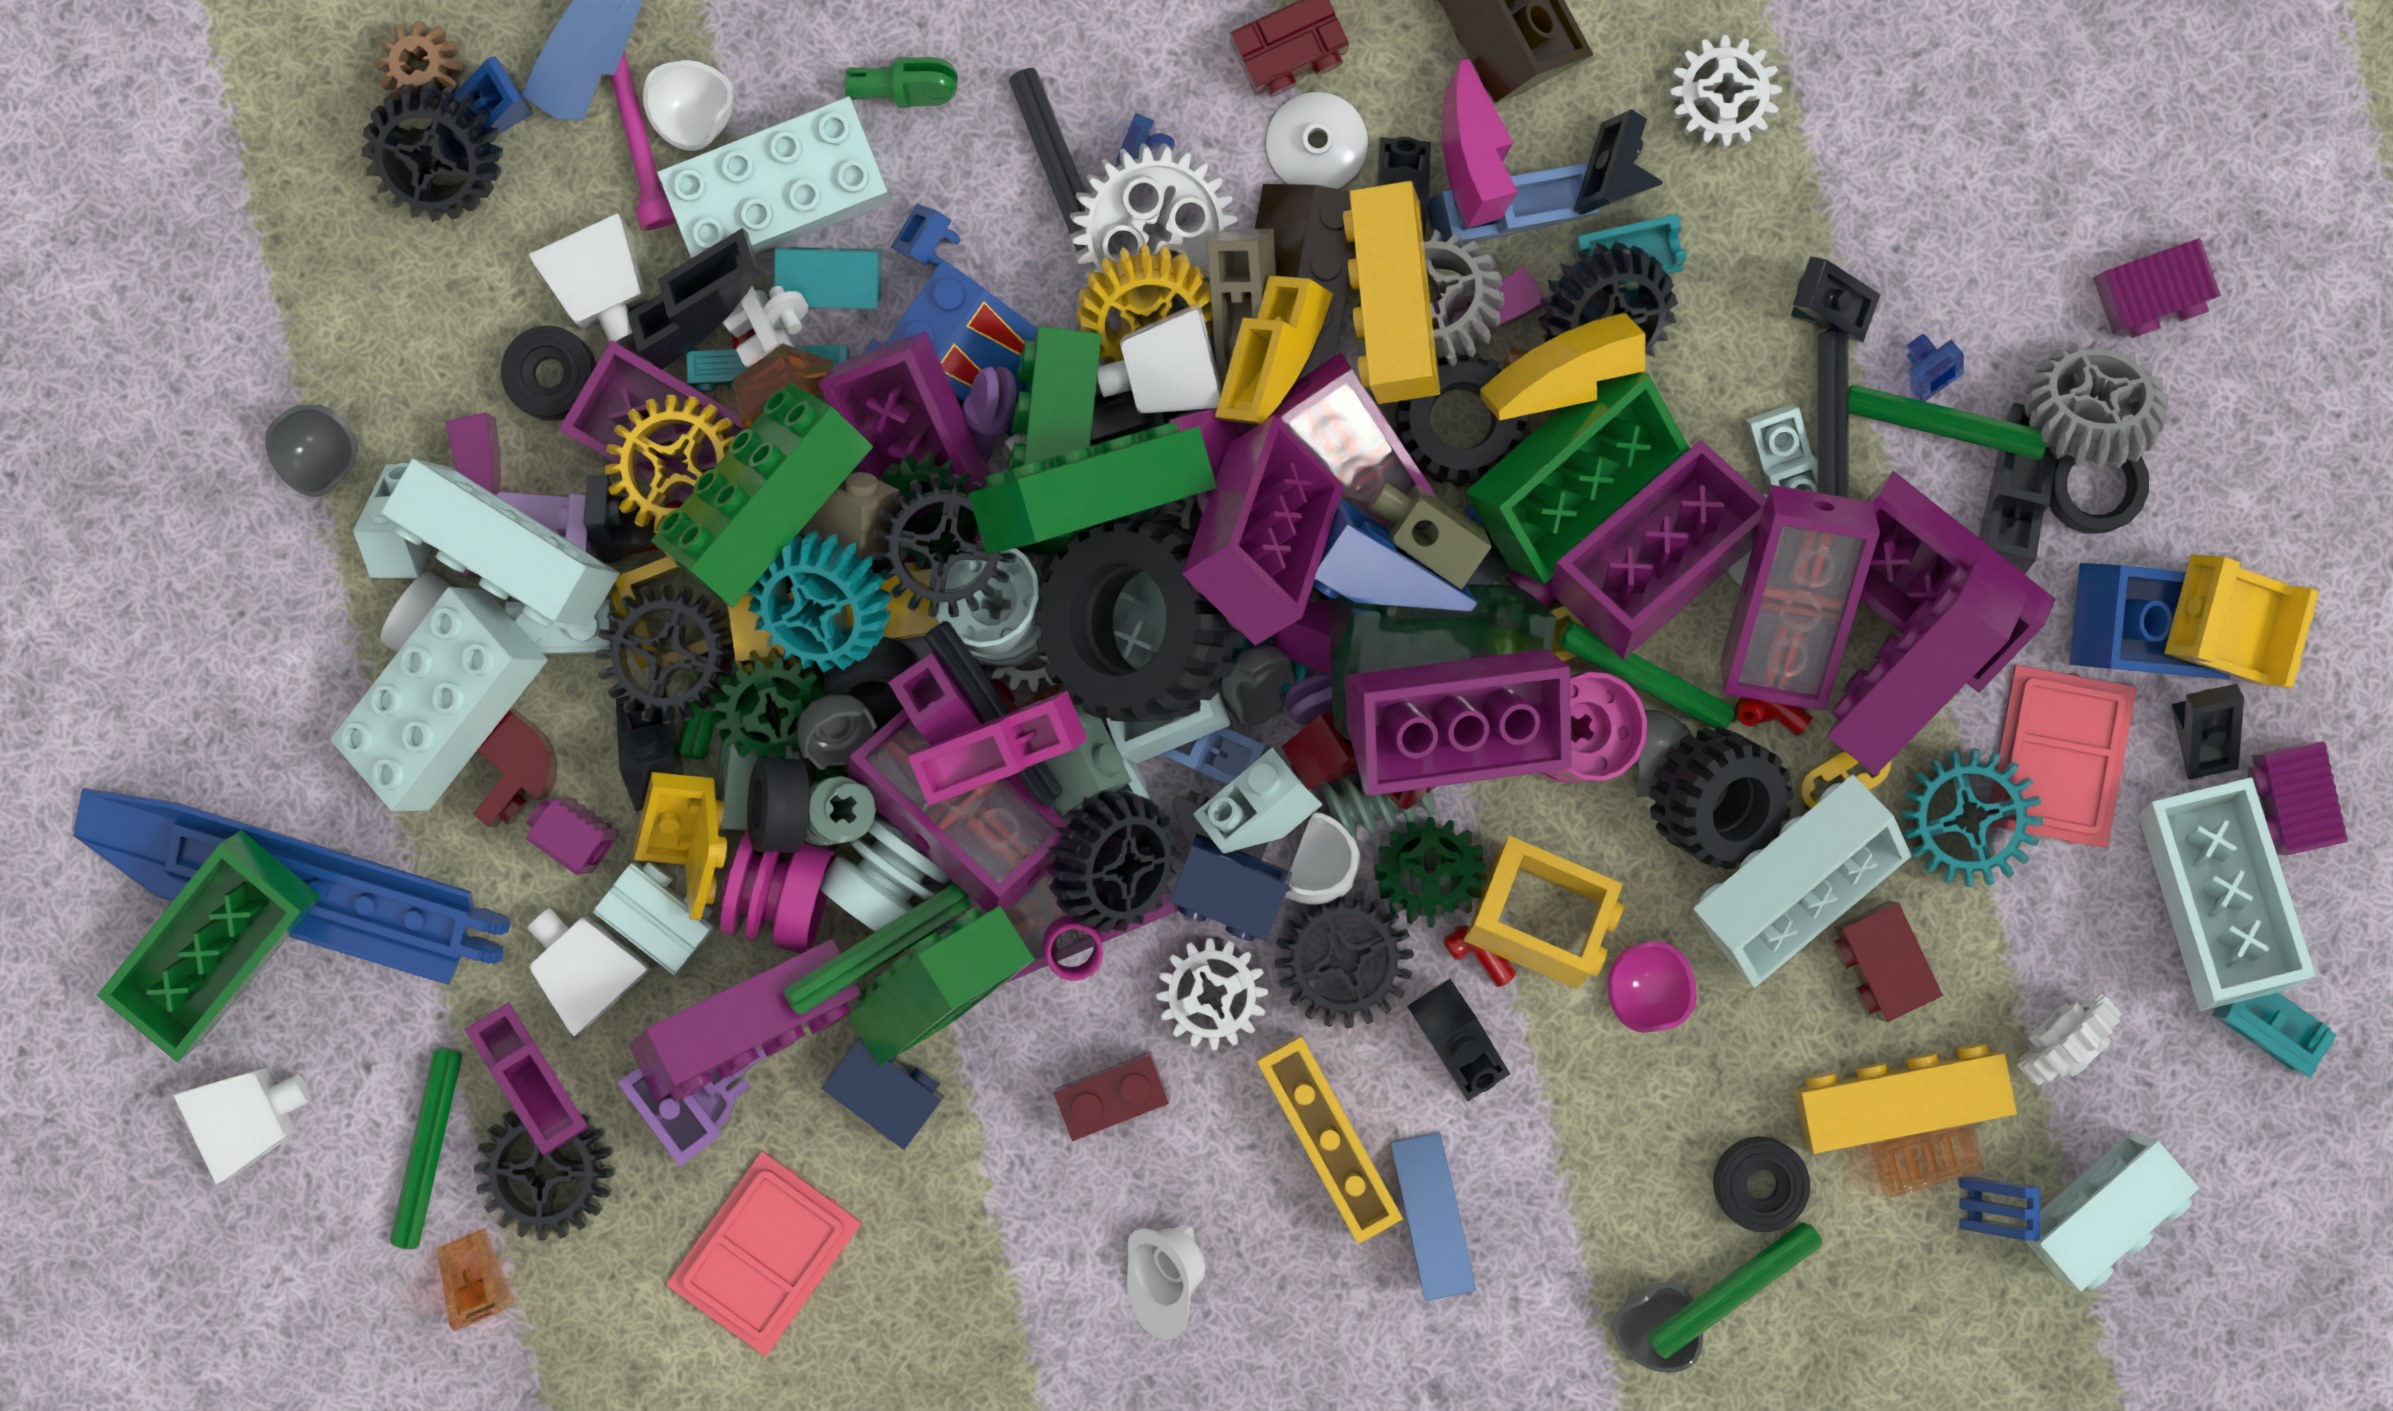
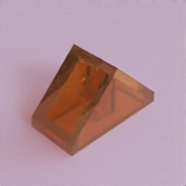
[732,343,834,429]
[437,1229,515,1332]

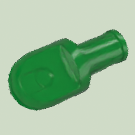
[845,56,958,108]

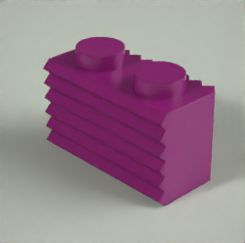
[2093,238,2221,339]
[2248,741,2348,856]
[526,798,619,875]

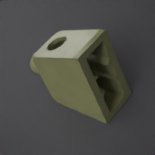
[1368,482,1492,590]

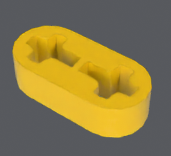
[1798,750,1891,810]

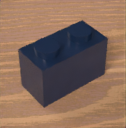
[1169,833,1292,941]
[821,1037,944,1150]

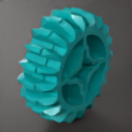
[748,530,891,673]
[1901,748,2043,887]

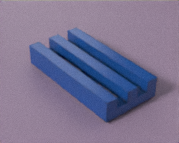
[1959,1177,2040,1241]

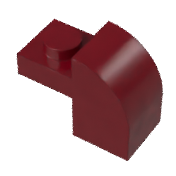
[473,708,557,827]

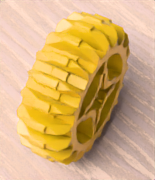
[1076,243,1213,365]
[605,395,735,533]

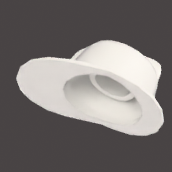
[1126,1225,1206,1340]

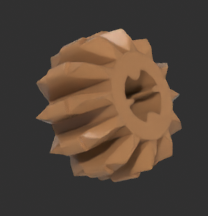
[374,21,465,95]

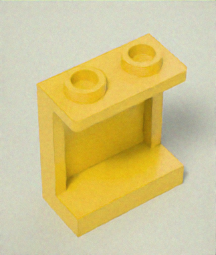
[2164,554,2318,689]

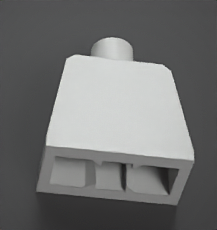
[529,213,648,345]
[1097,303,1222,413]
[527,908,654,1036]
[174,1068,311,1184]

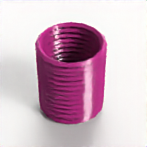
[1042,916,1103,981]

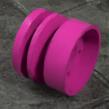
[1537,672,1647,783]
[720,830,835,954]

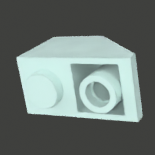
[353,463,433,578]
[1193,747,1323,853]

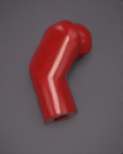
[1736,697,1813,737]
[1443,925,1516,987]

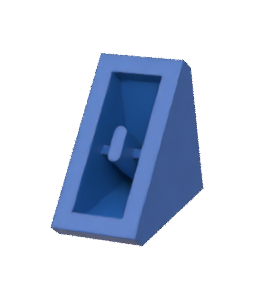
[452,56,534,144]

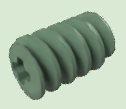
[1321,776,1435,840]
[804,777,876,846]

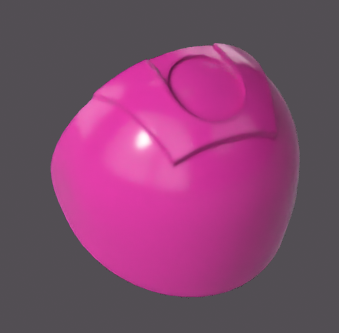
[1607,941,1697,1033]

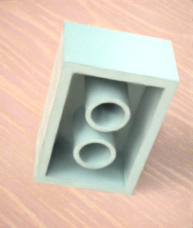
[2023,1131,2200,1292]

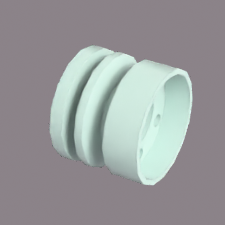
[936,541,1046,668]
[819,816,952,932]

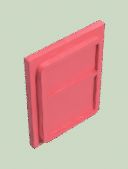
[1986,665,2137,848]
[666,1151,862,1357]

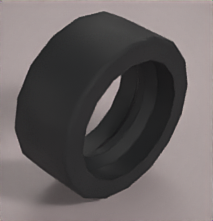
[2050,455,2149,534]

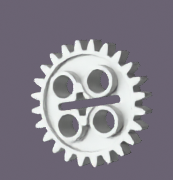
[1070,143,1237,307]

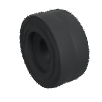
[501,325,597,421]
[823,637,916,724]
[747,758,810,853]
[1713,1136,1810,1232]

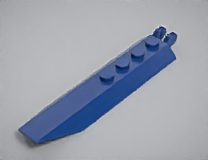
[73,788,511,985]

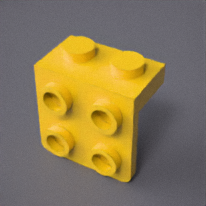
[633,772,727,920]

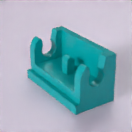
[1572,214,1687,286]
[775,246,883,309]
[2212,992,2336,1078]

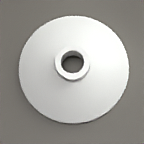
[1266,92,1368,189]

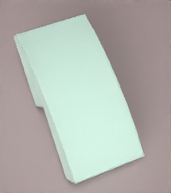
[1746,403,1818,493]

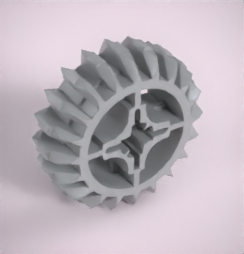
[1424,229,1505,366]
[2025,340,2168,471]

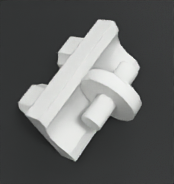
[723,286,808,375]

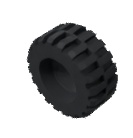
[1034,518,1244,722]

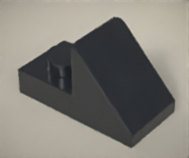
[1574,109,1663,215]
[1791,256,1881,342]
[583,475,656,563]
[2172,684,2244,780]

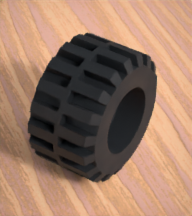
[1395,353,1528,486]
[1649,727,1793,869]

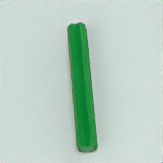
[1849,385,2047,459]
[1557,621,1735,729]
[784,884,971,1015]
[390,1047,462,1249]
[1647,1222,1822,1358]

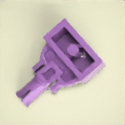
[617,1049,766,1167]

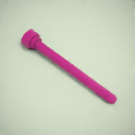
[610,50,677,231]

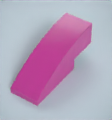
[1442,59,1518,228]
[908,691,1088,806]

